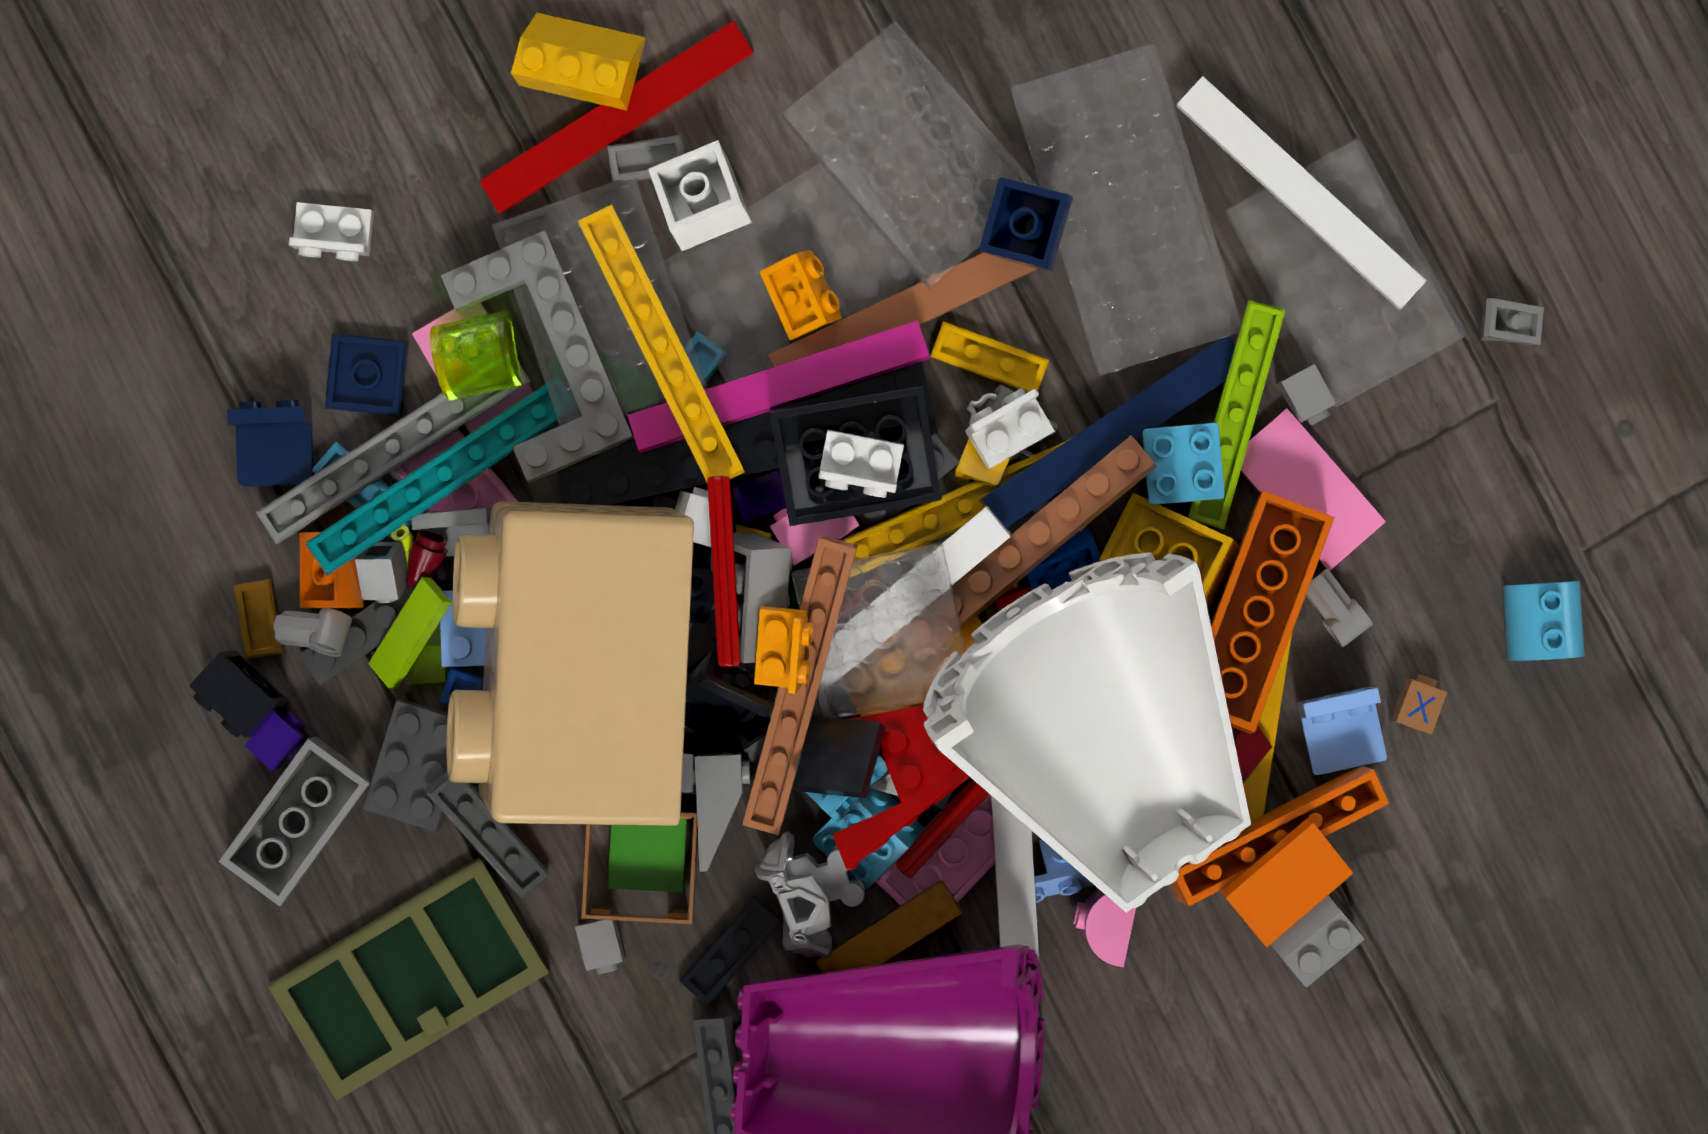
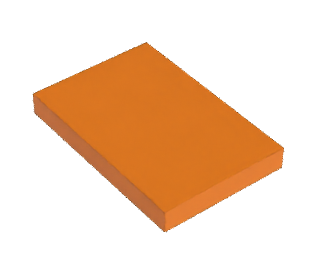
[1220,818,1353,948]

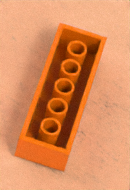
[1211,490,1335,734]

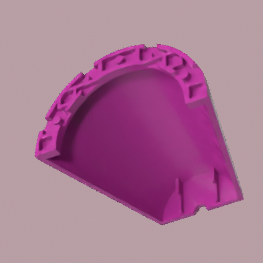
[730,944,1045,1134]

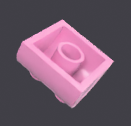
[1073,889,1136,968]

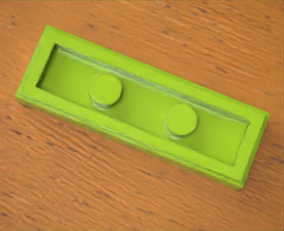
[368,577,452,688]

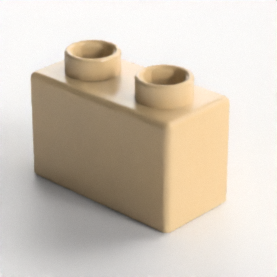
[446,501,694,826]

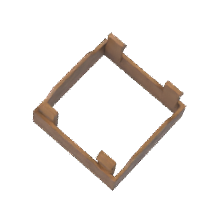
[581,809,698,924]

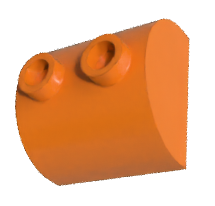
[299,532,364,608]

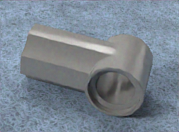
[1306,568,1373,648]
[273,608,352,657]

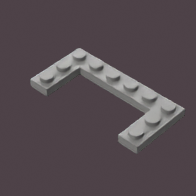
[441,230,634,483]

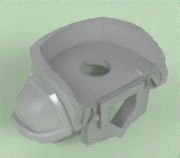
[754,831,865,958]

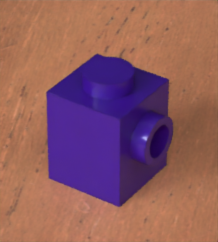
[244,711,309,771]

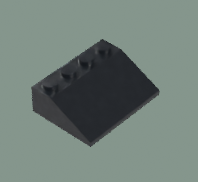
[770,383,942,526]

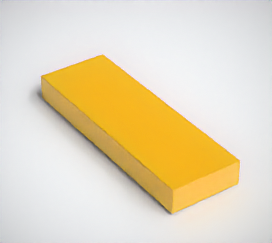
[930,321,1049,393]

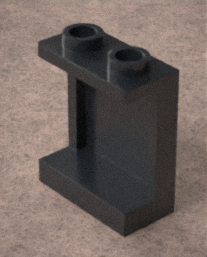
[684,649,778,752]

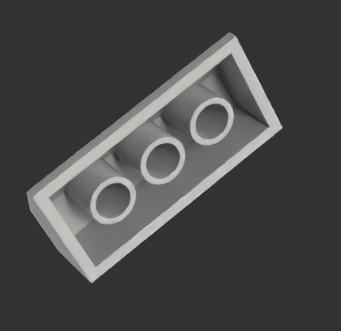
[219,737,370,906]

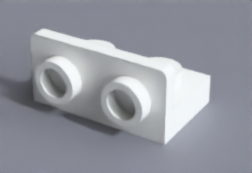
[289,202,374,261]
[965,388,1055,470]
[819,429,904,498]

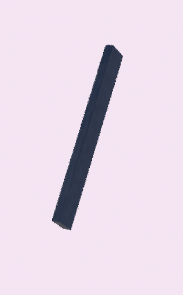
[979,334,1235,528]

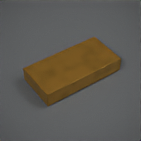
[233,579,285,659]

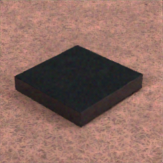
[793,716,886,798]

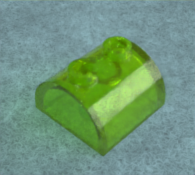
[430,310,522,401]

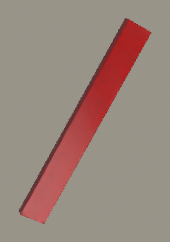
[479,21,754,215]

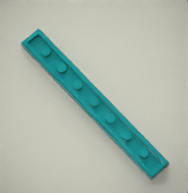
[305,376,579,576]

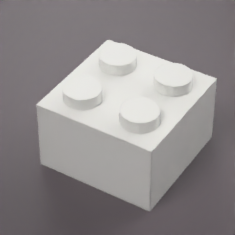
[648,140,752,251]

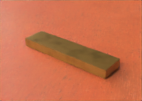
[815,880,962,973]

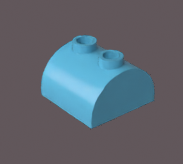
[1502,581,1585,661]

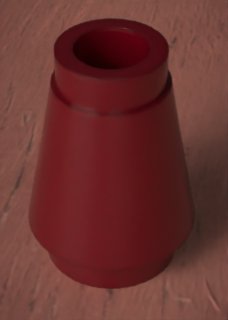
[405,531,448,588]

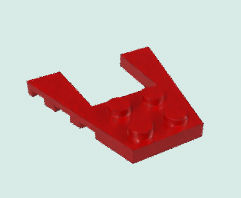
[804,705,970,871]

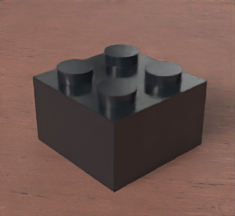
[189,650,290,738]

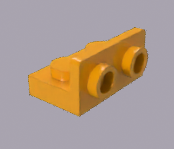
[759,250,842,341]
[754,606,813,694]

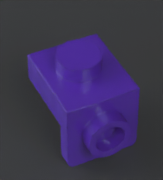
[732,470,786,522]

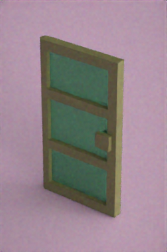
[268,856,550,1101]

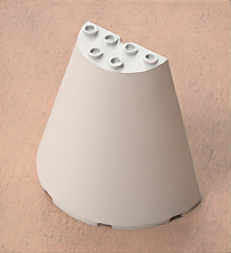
[923,553,1251,913]

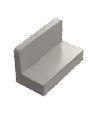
[412,507,492,557]

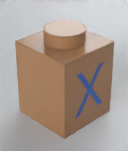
[1390,674,1448,735]

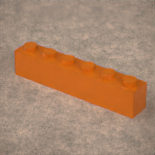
[1170,766,1390,906]

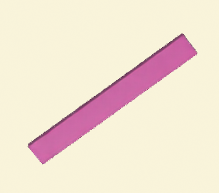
[627,320,930,453]

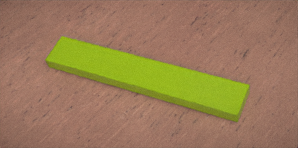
[1187,300,1286,529]

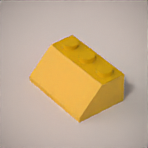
[511,13,646,111]

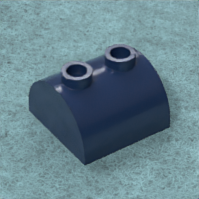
[979,177,1073,271]

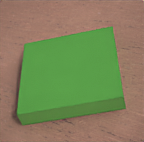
[608,818,688,893]

